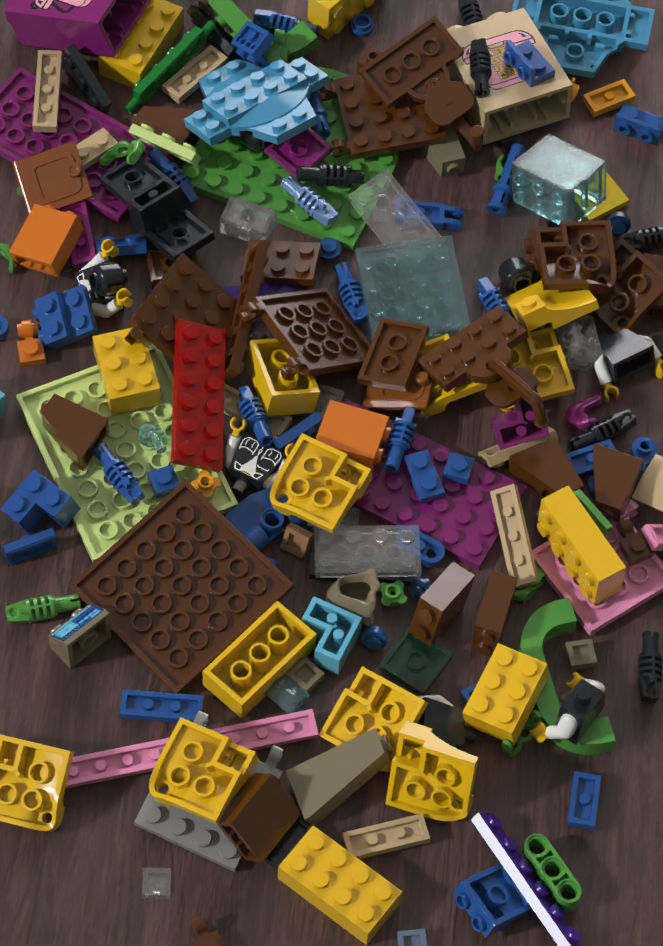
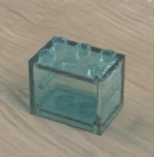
[512,134,606,225]

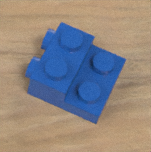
[32,284,98,350]
[454,863,533,938]

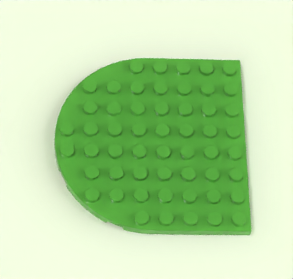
[182,66,399,251]

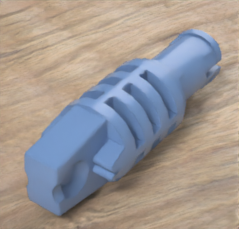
[281,175,338,226]

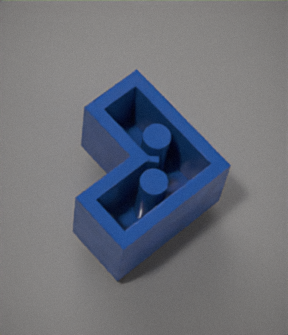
[0,469,81,534]

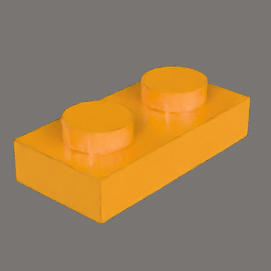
[582,79,636,118]

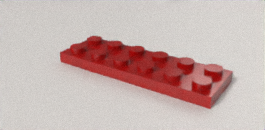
[171,319,226,473]

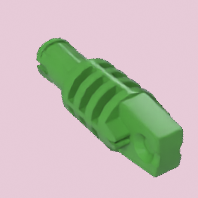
[5,593,81,624]

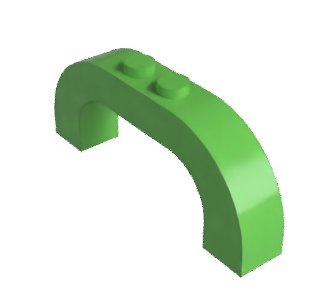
[207,0,320,62]
[519,597,616,755]

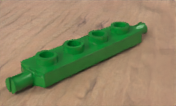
[124,20,216,114]

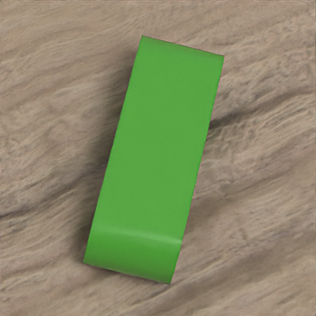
[522,834,582,913]

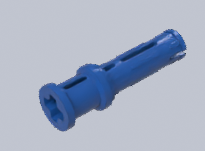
[486,143,526,216]

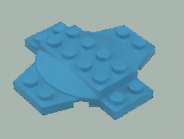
[512,0,655,78]
[184,57,330,146]

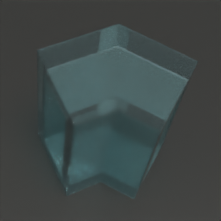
[264,674,310,714]

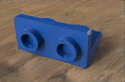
[231,21,276,67]
[503,40,555,87]
[613,104,663,146]
[271,411,322,453]

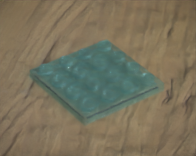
[354,235,470,339]

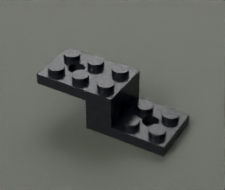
[99,156,215,262]

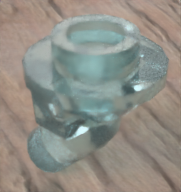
[138,422,167,454]

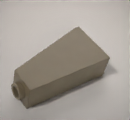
[419,123,466,177]
[286,728,392,826]

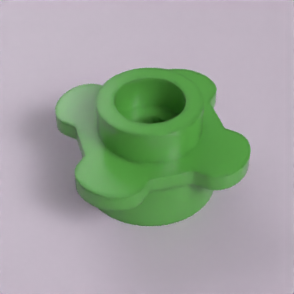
[380,581,407,607]

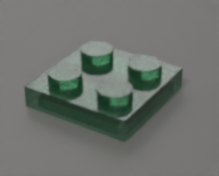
[378,626,453,696]

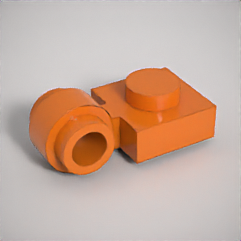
[17,320,46,368]

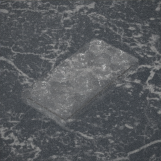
[348,168,446,273]
[314,525,421,578]

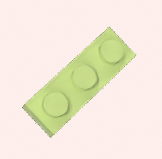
[128,123,201,166]

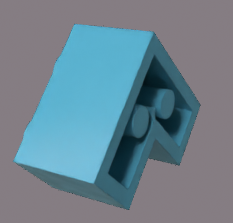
[302,597,362,675]

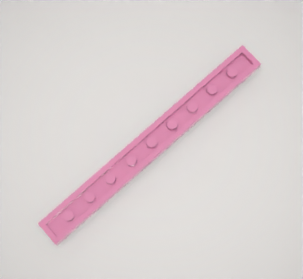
[65,709,319,789]

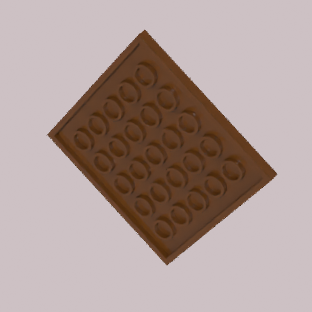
[69,479,295,694]

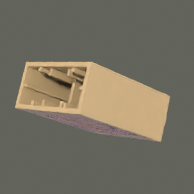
[447,8,573,145]

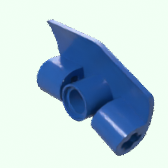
[224,487,310,551]

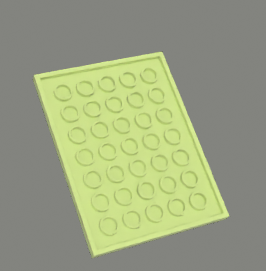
[16,344,238,563]

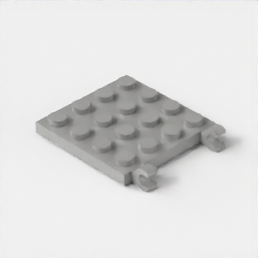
[134,710,284,872]

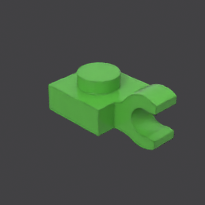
[261,29,290,67]

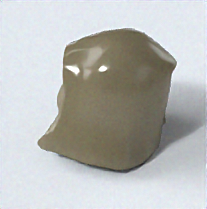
[326,568,381,627]

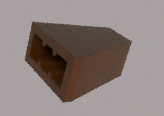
[130,106,199,159]
[40,393,109,471]
[507,437,584,498]
[592,443,644,522]

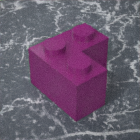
[490,388,549,450]

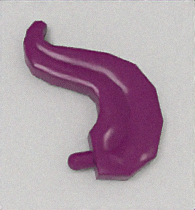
[566,390,603,429]

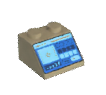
[48,604,112,669]

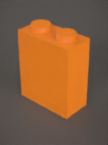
[9,204,84,277]
[316,400,392,472]

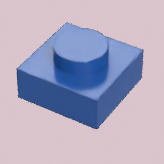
[442,452,475,485]
[147,465,180,499]

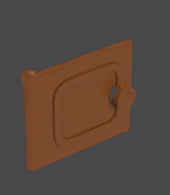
[12,141,93,215]
[362,356,434,410]

